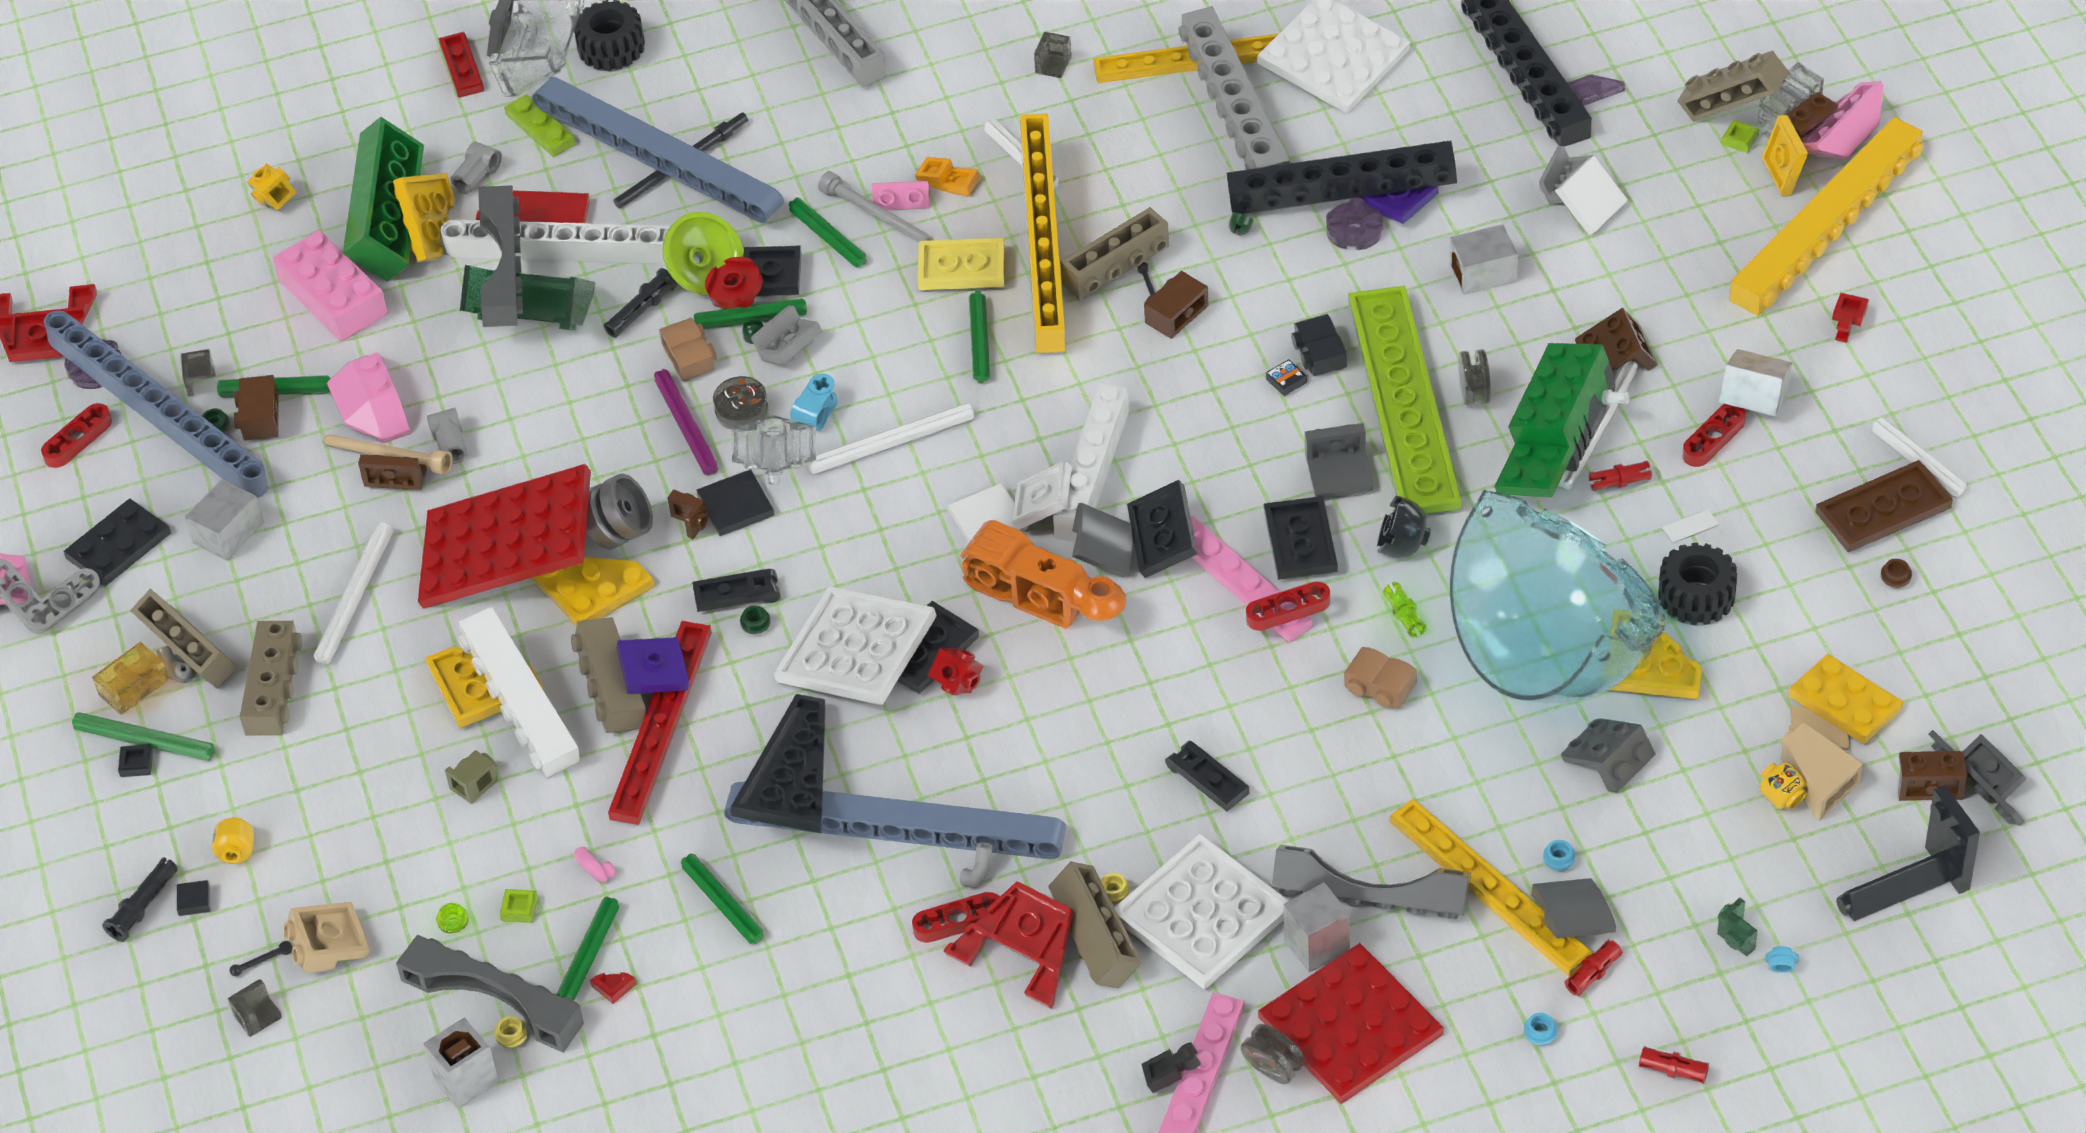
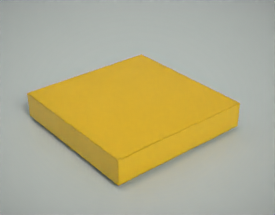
[1761,115,1808,196]

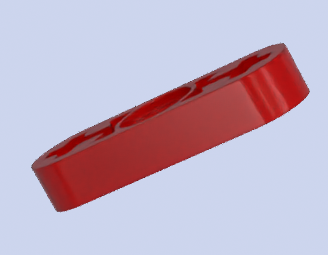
[41,403,112,468]
[1682,404,1746,467]
[1246,581,1331,631]
[912,892,1000,943]

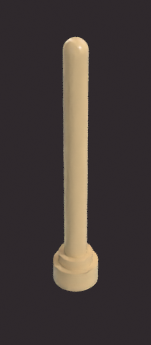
[324,434,452,475]

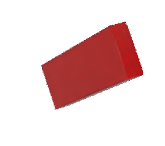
[438,31,484,98]

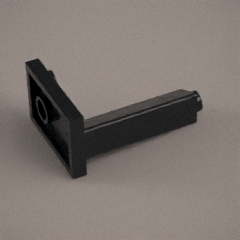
[1836,785,1980,921]

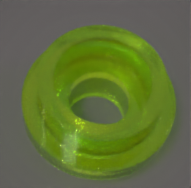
[436,903,469,934]

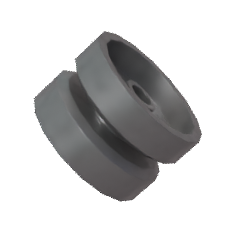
[586,473,653,550]

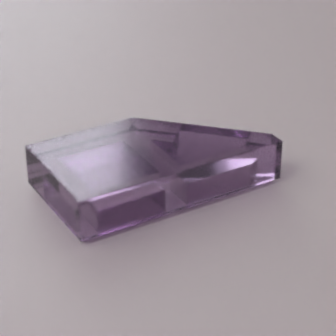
[1567,74,1625,106]

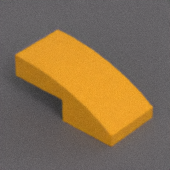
[915,157,981,196]

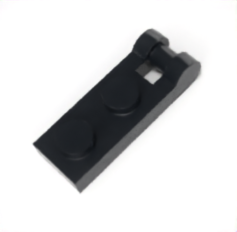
[692,569,781,612]
[1165,740,1249,812]

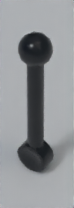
[1137,262,1155,295]
[229,941,292,977]

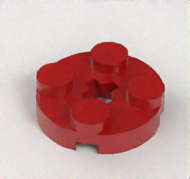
[705,257,763,309]

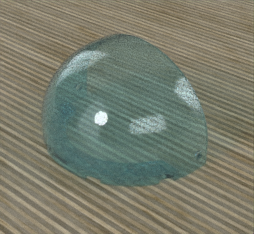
[1450,490,1665,703]

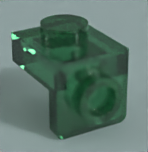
[1717,897,1758,956]

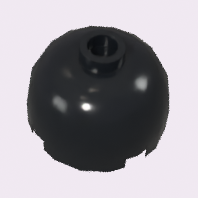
[1377,496,1431,558]

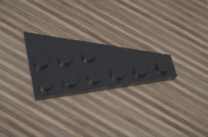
[731,694,826,834]

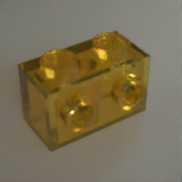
[92,642,169,715]

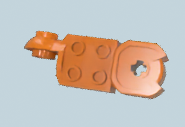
[960,520,1127,629]

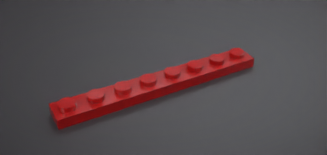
[608,621,712,825]

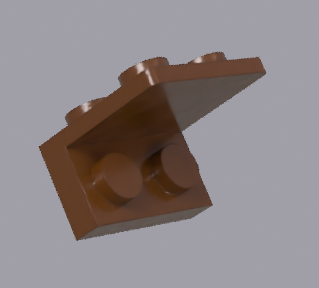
[1575,307,1658,371]

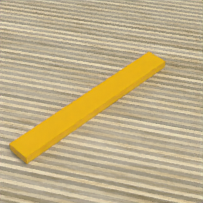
[1093,33,1279,83]
[1390,799,1593,977]

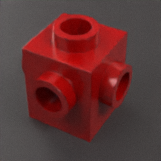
[928,648,984,696]

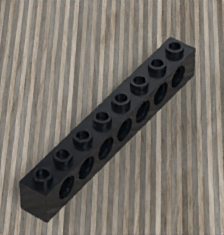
[1461,0,1592,147]
[1226,140,1457,214]

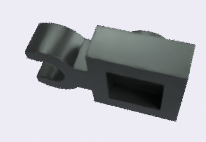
[1141,1042,1201,1094]

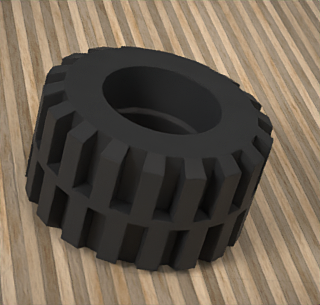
[573,0,645,71]
[1658,543,1738,625]

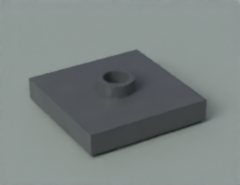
[486,0,514,58]

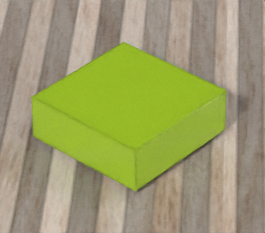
[1721,120,1759,153]
[500,889,538,923]

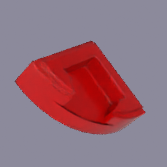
[590,972,636,1004]

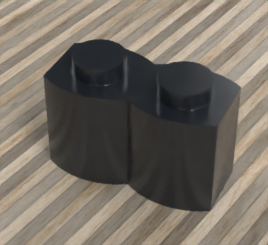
[1291,314,1347,376]

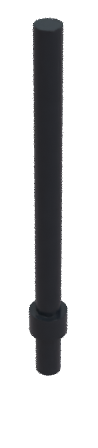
[613,112,748,209]

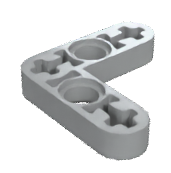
[0,559,100,634]

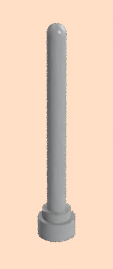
[818,171,930,242]

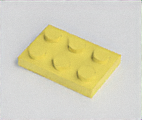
[918,238,1005,290]

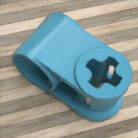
[790,373,838,431]

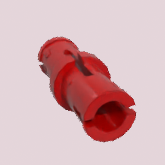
[1588,461,1652,491]
[1564,939,1623,996]
[1639,1046,1709,1084]

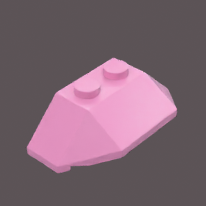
[1801,81,1884,159]
[327,352,411,443]

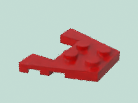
[0,284,97,362]
[943,881,1074,1009]

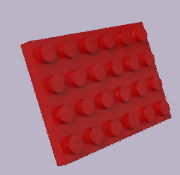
[418,464,591,609]

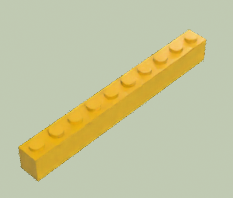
[1020,113,1065,353]
[1729,117,1923,316]

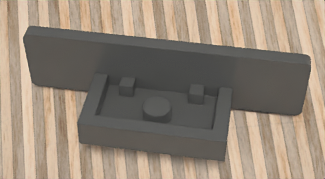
[1928,730,2027,826]

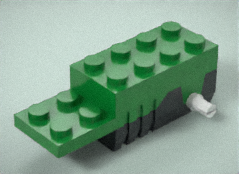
[1494,343,1629,498]

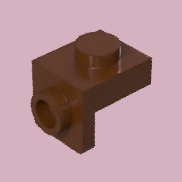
[667,489,708,539]

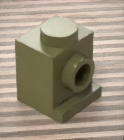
[445,750,498,804]

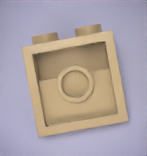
[283,902,370,973]

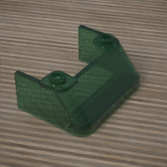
[460,265,595,331]

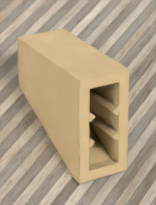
[1780,722,1863,820]

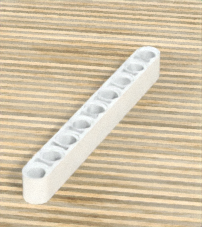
[441,220,670,264]

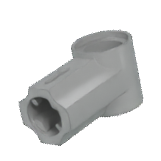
[450,141,502,194]
[427,408,468,465]

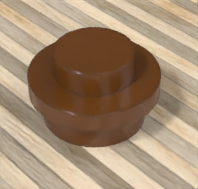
[1881,559,1912,588]

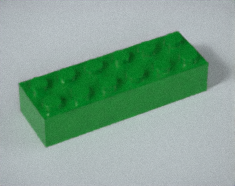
[342,117,424,281]

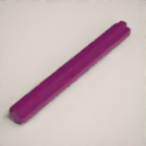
[654,369,718,476]

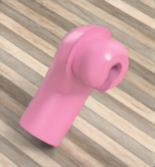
[574,846,616,882]

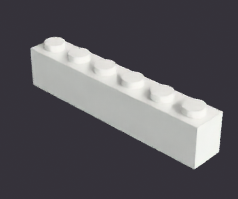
[1053,384,1129,542]
[457,606,580,778]

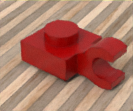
[1832,292,1869,343]

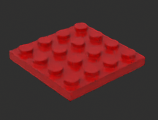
[1258,943,1444,1104]

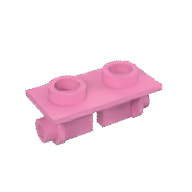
[872,181,930,210]

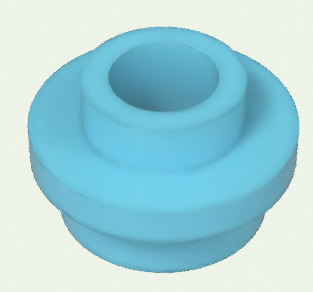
[1543,840,1575,871]
[1765,946,1799,973]
[1524,1013,1557,1045]

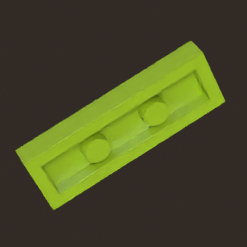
[504,94,576,158]

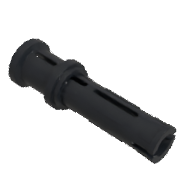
[603,268,678,338]
[102,857,178,942]

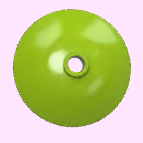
[662,212,744,295]

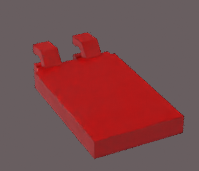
[476,190,590,223]

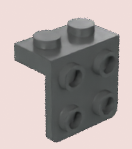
[1305,423,1374,498]
[1561,718,1656,793]

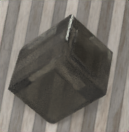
[1034,31,1072,78]
[181,349,216,397]
[227,979,282,1037]

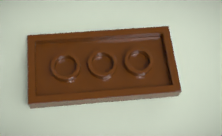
[1815,460,1953,553]

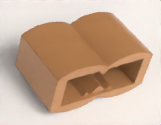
[659,317,717,381]
[1344,647,1417,709]

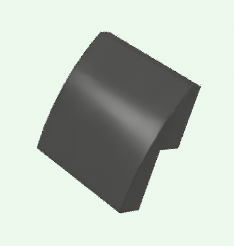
[1072,502,1133,577]
[1531,878,1616,938]

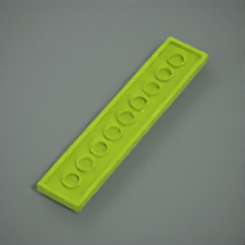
[1348,285,1461,514]

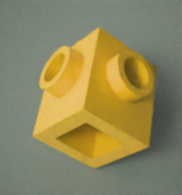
[247,163,297,211]

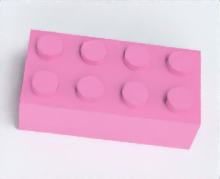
[272,230,388,342]

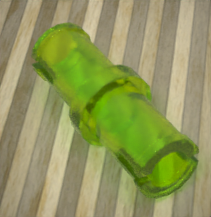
[1383,582,1426,637]

